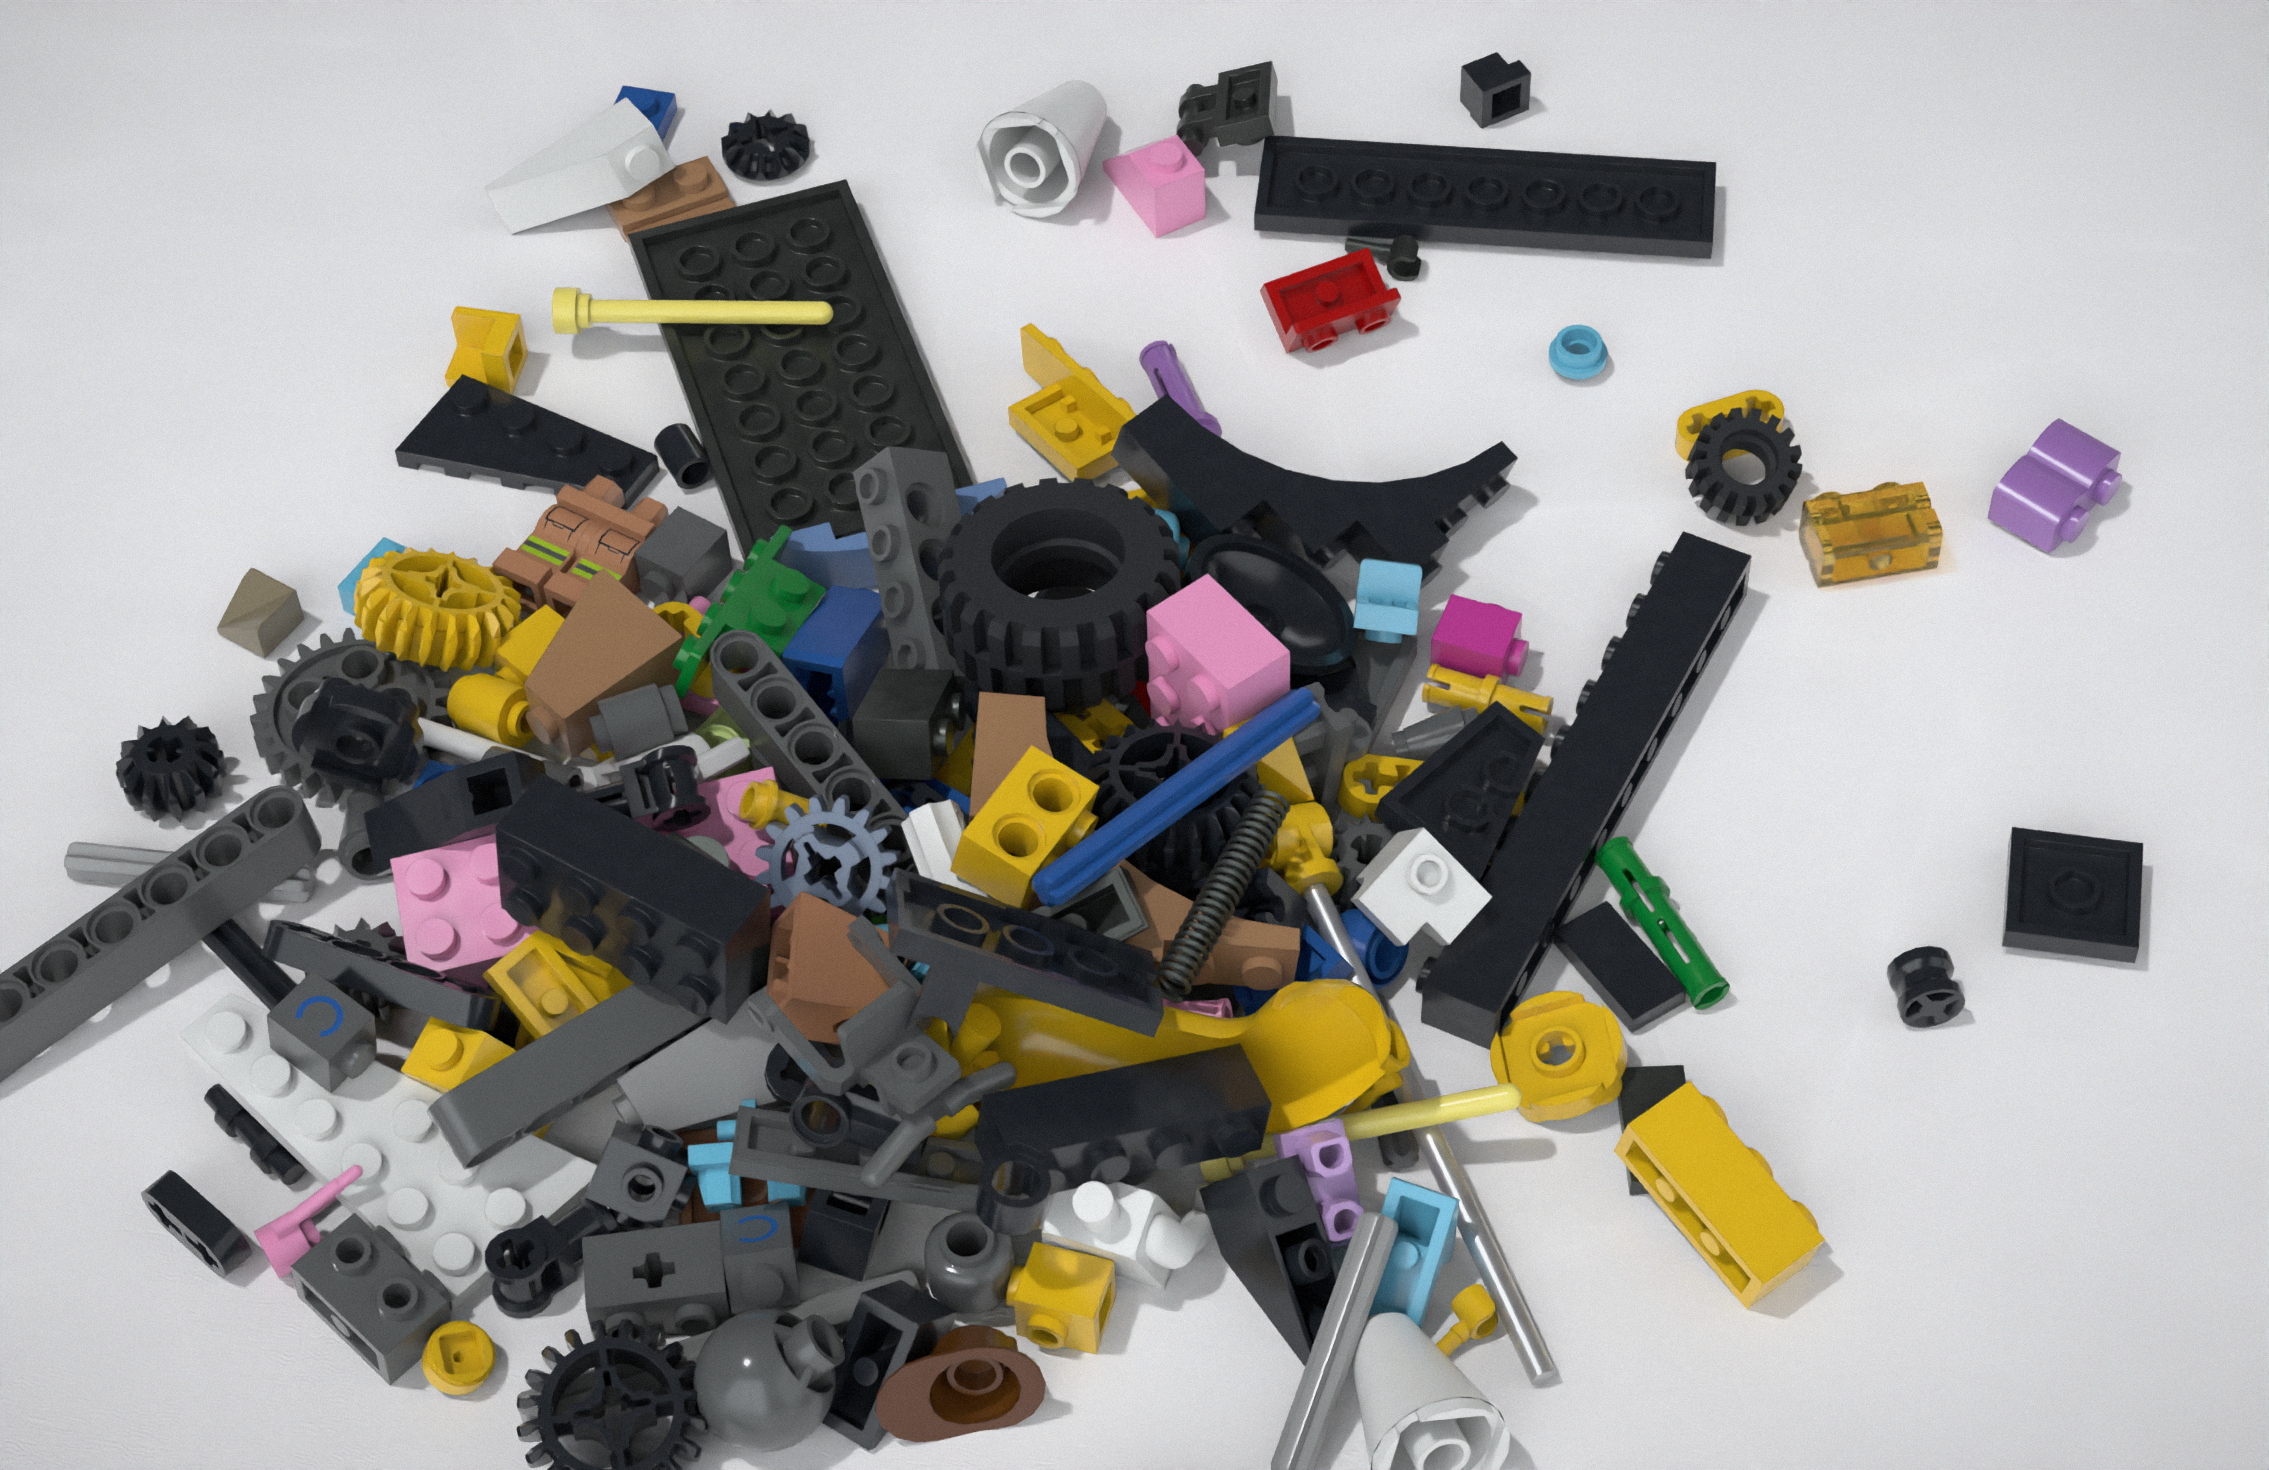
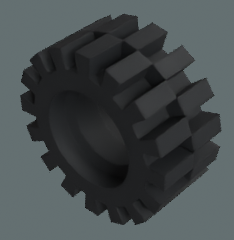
[1685,407,1803,526]

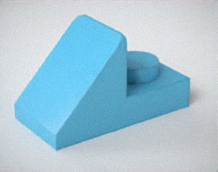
[1368,1177,1460,1330]

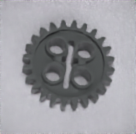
[250,627,455,803]

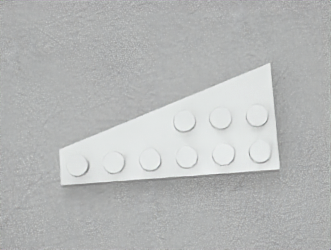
[178,992,597,1312]

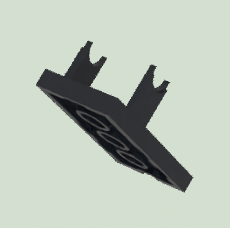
[885,867,1164,1045]

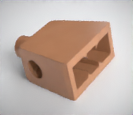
[763,891,897,1045]

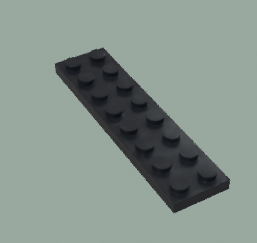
[1254,135,1716,259]

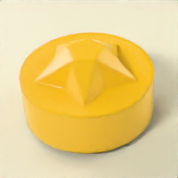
[421,1321,496,1395]

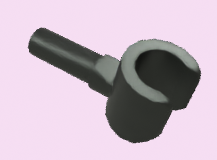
[1345,235,1421,282]

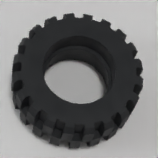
[937,477,1182,711]

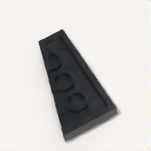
[395,374,660,510]

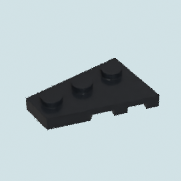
[1374,700,1545,883]

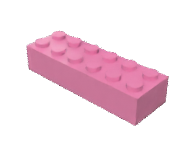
[390,766,798,988]

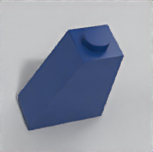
[782,584,891,730]

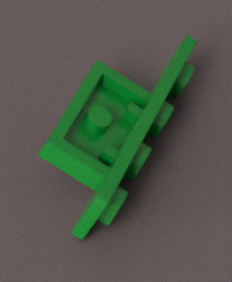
[672,524,826,699]

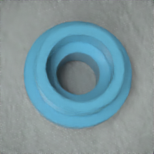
[1548,325,1608,379]

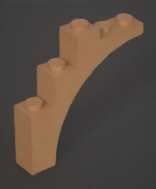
[968,692,1300,991]

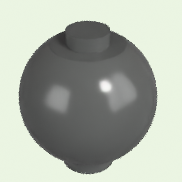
[693,1309,845,1452]

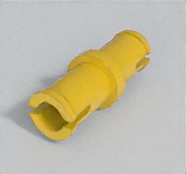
[1422,663,1554,736]

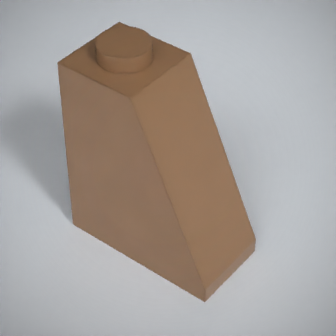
[524,568,684,759]

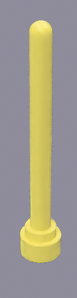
[552,287,833,334]
[1199,1083,1522,1183]

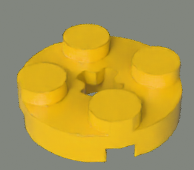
[1490,991,1627,1122]

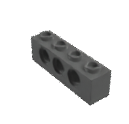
[853,446,971,693]

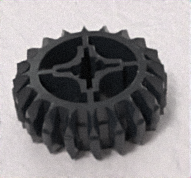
[1085,717,1261,875]
[517,1319,710,1470]

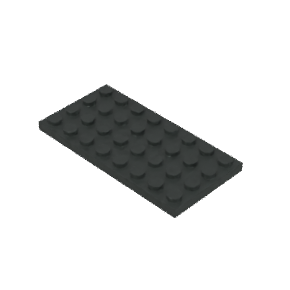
[628,179,973,563]

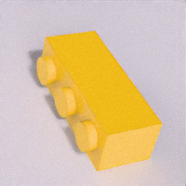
[1614,1081,1825,1309]

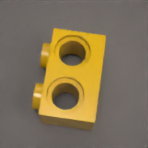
[950,745,1100,908]

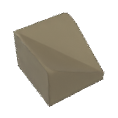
[217,568,304,659]

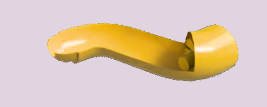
[869,979,1391,1141]

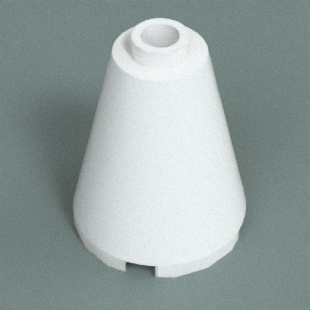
[974,80,1107,218]
[1352,1312,1510,1470]

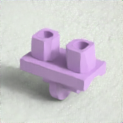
[1272,1118,1364,1249]

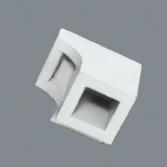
[1351,827,1492,946]

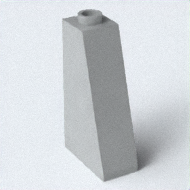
[612,986,845,1135]

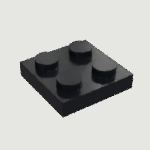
[2002,827,2143,963]

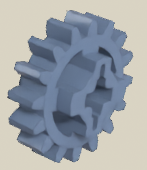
[755,794,901,922]

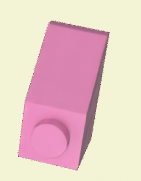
[1102,135,1206,238]

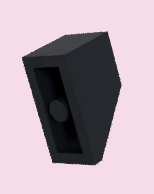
[822,1280,958,1450]

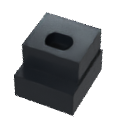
[1460,52,1531,129]

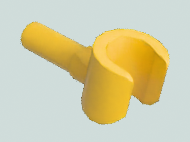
[1436,1284,1498,1357]

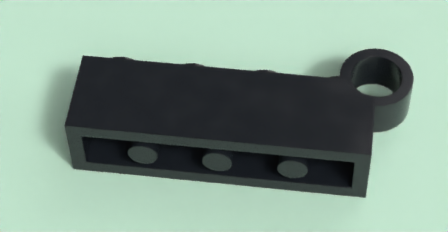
[974,1043,1272,1236]

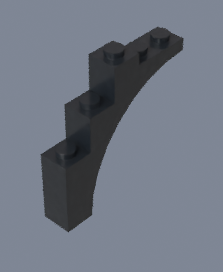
[1111,394,1518,590]

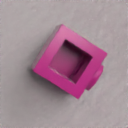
[1430,594,1529,685]

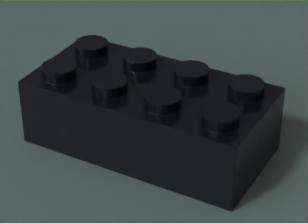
[495,773,771,1025]

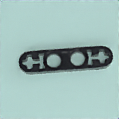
[262,920,503,1031]

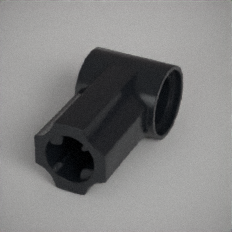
[789,1057,930,1166]

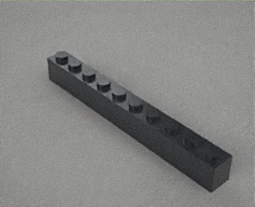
[1415,531,1752,1050]

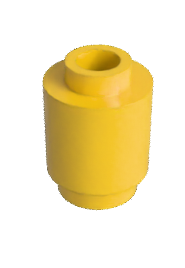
[447,673,535,748]

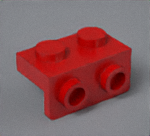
[1260,247,1402,354]

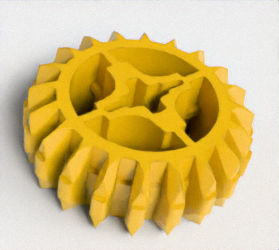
[353,547,522,672]

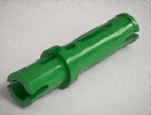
[1594,837,1730,1010]

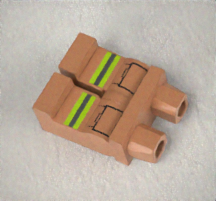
[492,475,669,619]

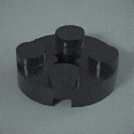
[292,677,424,789]

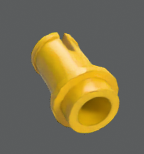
[739,779,829,831]

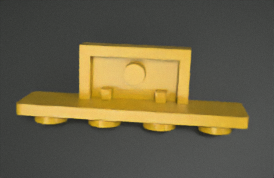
[1008,323,1136,482]

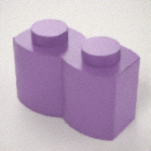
[1987,418,2122,553]

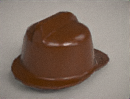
[875,1324,1046,1443]

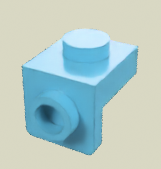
[1353,558,1422,643]

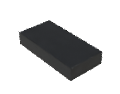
[1553,901,1686,1033]

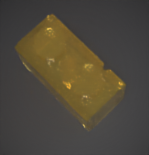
[1798,481,1943,588]

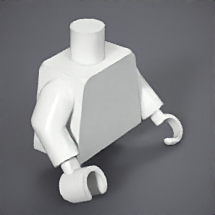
[1020,1181,1214,1290]

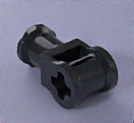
[572,745,711,832]
[485,1195,621,1319]

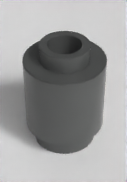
[588,682,688,762]

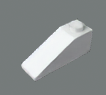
[484,97,675,234]

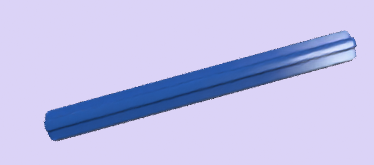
[1032,687,1320,907]

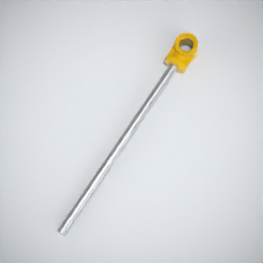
[1245,802,1557,1385]

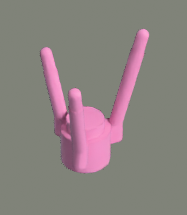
[253,1165,363,1279]

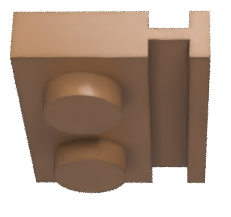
[605,156,737,254]

